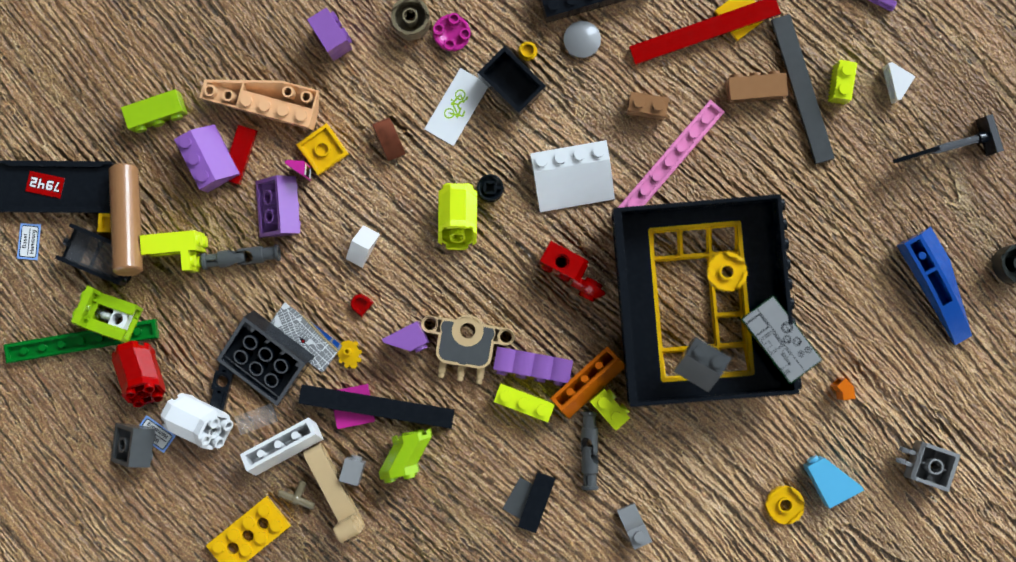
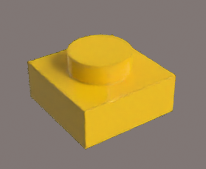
[97,213,111,233]

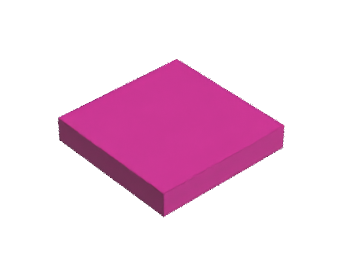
[333,384,376,429]

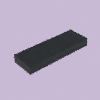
[518,471,556,533]

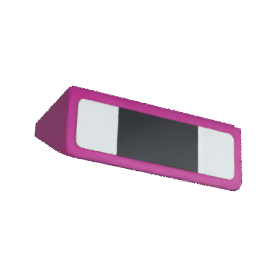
[285,160,312,181]

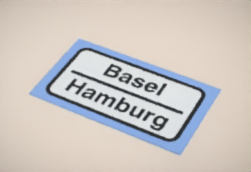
[17,223,41,260]
[140,415,176,453]

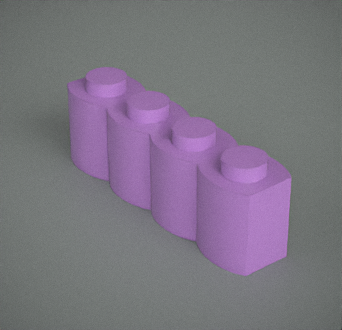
[493,346,573,386]

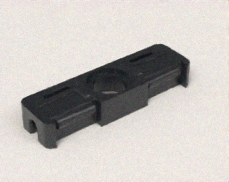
[210,351,235,411]

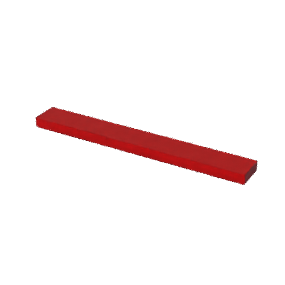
[629,0,781,65]

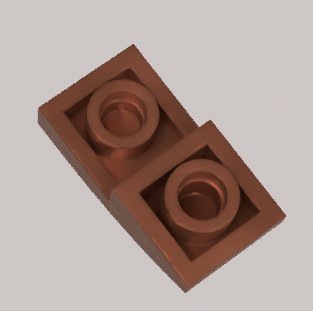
[372,117,405,161]

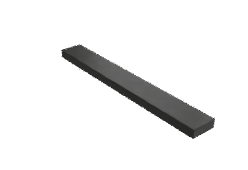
[771,14,835,165]

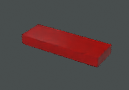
[228,125,258,185]

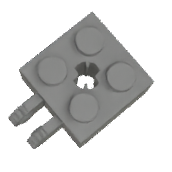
[895,440,961,492]

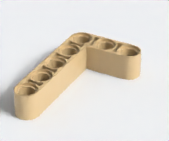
[303,443,365,543]

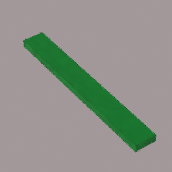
[3,319,159,364]

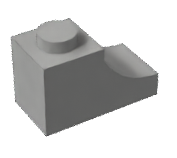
[617,502,652,550]

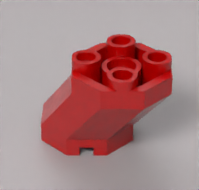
[112,341,165,408]

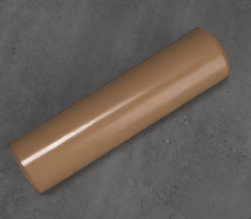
[108,163,143,276]

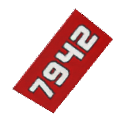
[25,171,65,198]

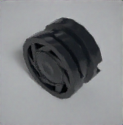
[477,174,504,202]

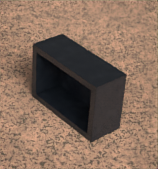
[478,46,546,117]

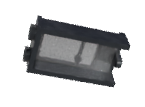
[55,223,132,286]

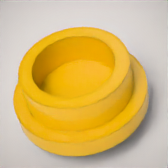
[518,42,537,61]

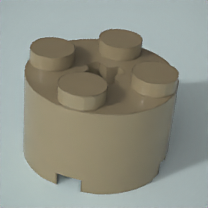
[391,0,431,41]

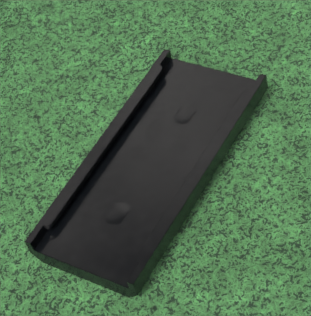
[0,160,115,213]

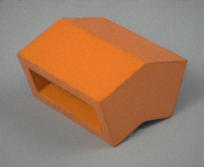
[830,377,856,400]

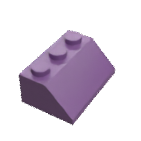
[174,125,240,193]
[255,175,301,238]

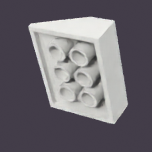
[530,140,615,213]

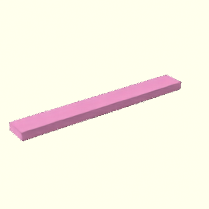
[618,100,725,208]

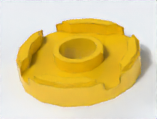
[706,252,748,292]
[765,485,805,524]

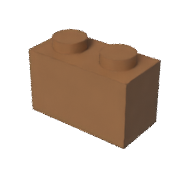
[626,91,669,121]

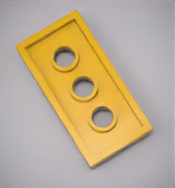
[206,495,291,562]

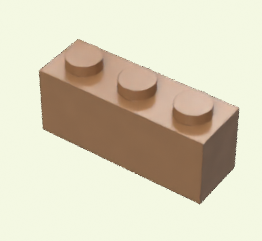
[725,70,788,104]

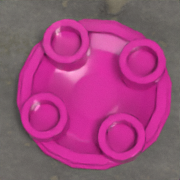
[433,13,471,51]

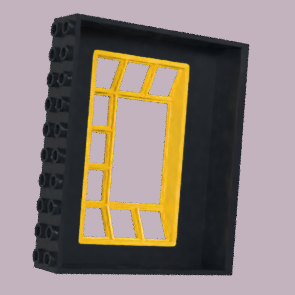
[611,194,802,407]

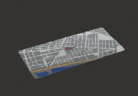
[270,303,342,372]

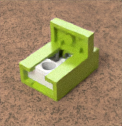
[71,286,143,343]

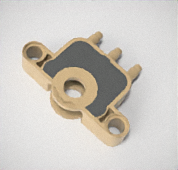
[421,315,514,384]

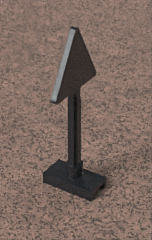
[893,114,1004,164]

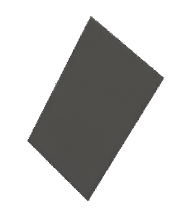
[503,477,532,519]

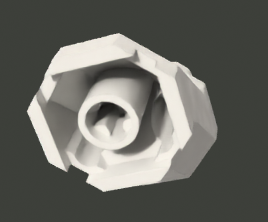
[160,393,233,450]

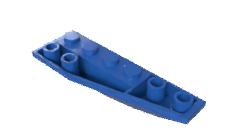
[897,226,972,345]

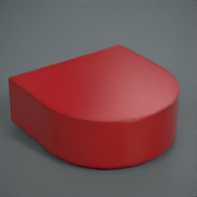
[351,294,374,317]

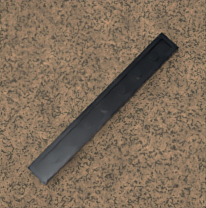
[298,384,455,428]

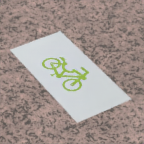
[424,68,488,146]

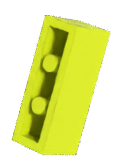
[494,383,555,423]

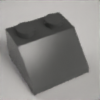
[673,337,732,392]
[111,423,156,468]

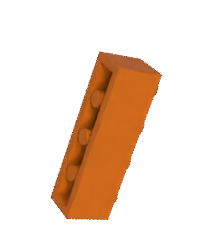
[550,346,625,418]

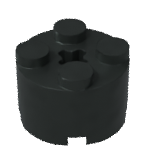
[991,244,1016,283]

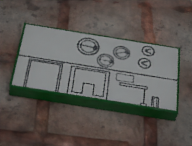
[740,295,823,384]

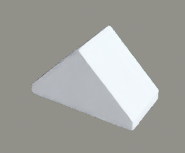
[882,62,915,104]
[346,225,380,268]

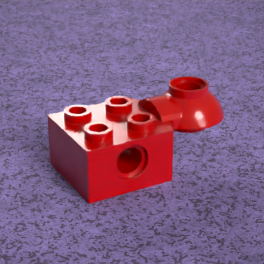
[539,241,606,302]

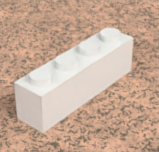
[240,418,324,476]

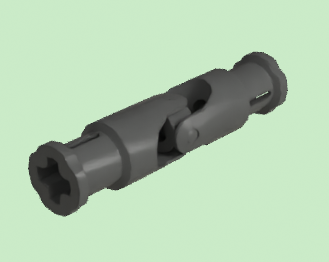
[201,244,281,270]
[581,411,599,490]

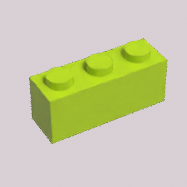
[121,89,188,133]

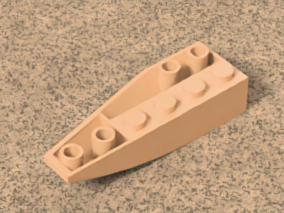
[199,79,320,131]

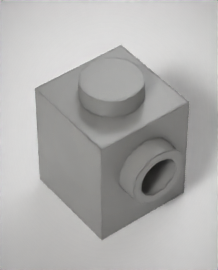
[339,454,366,486]

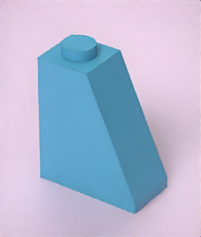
[803,455,864,508]

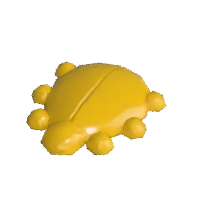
[336,340,362,369]

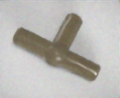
[277,481,315,510]

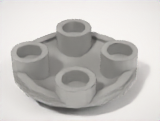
[563,21,601,58]

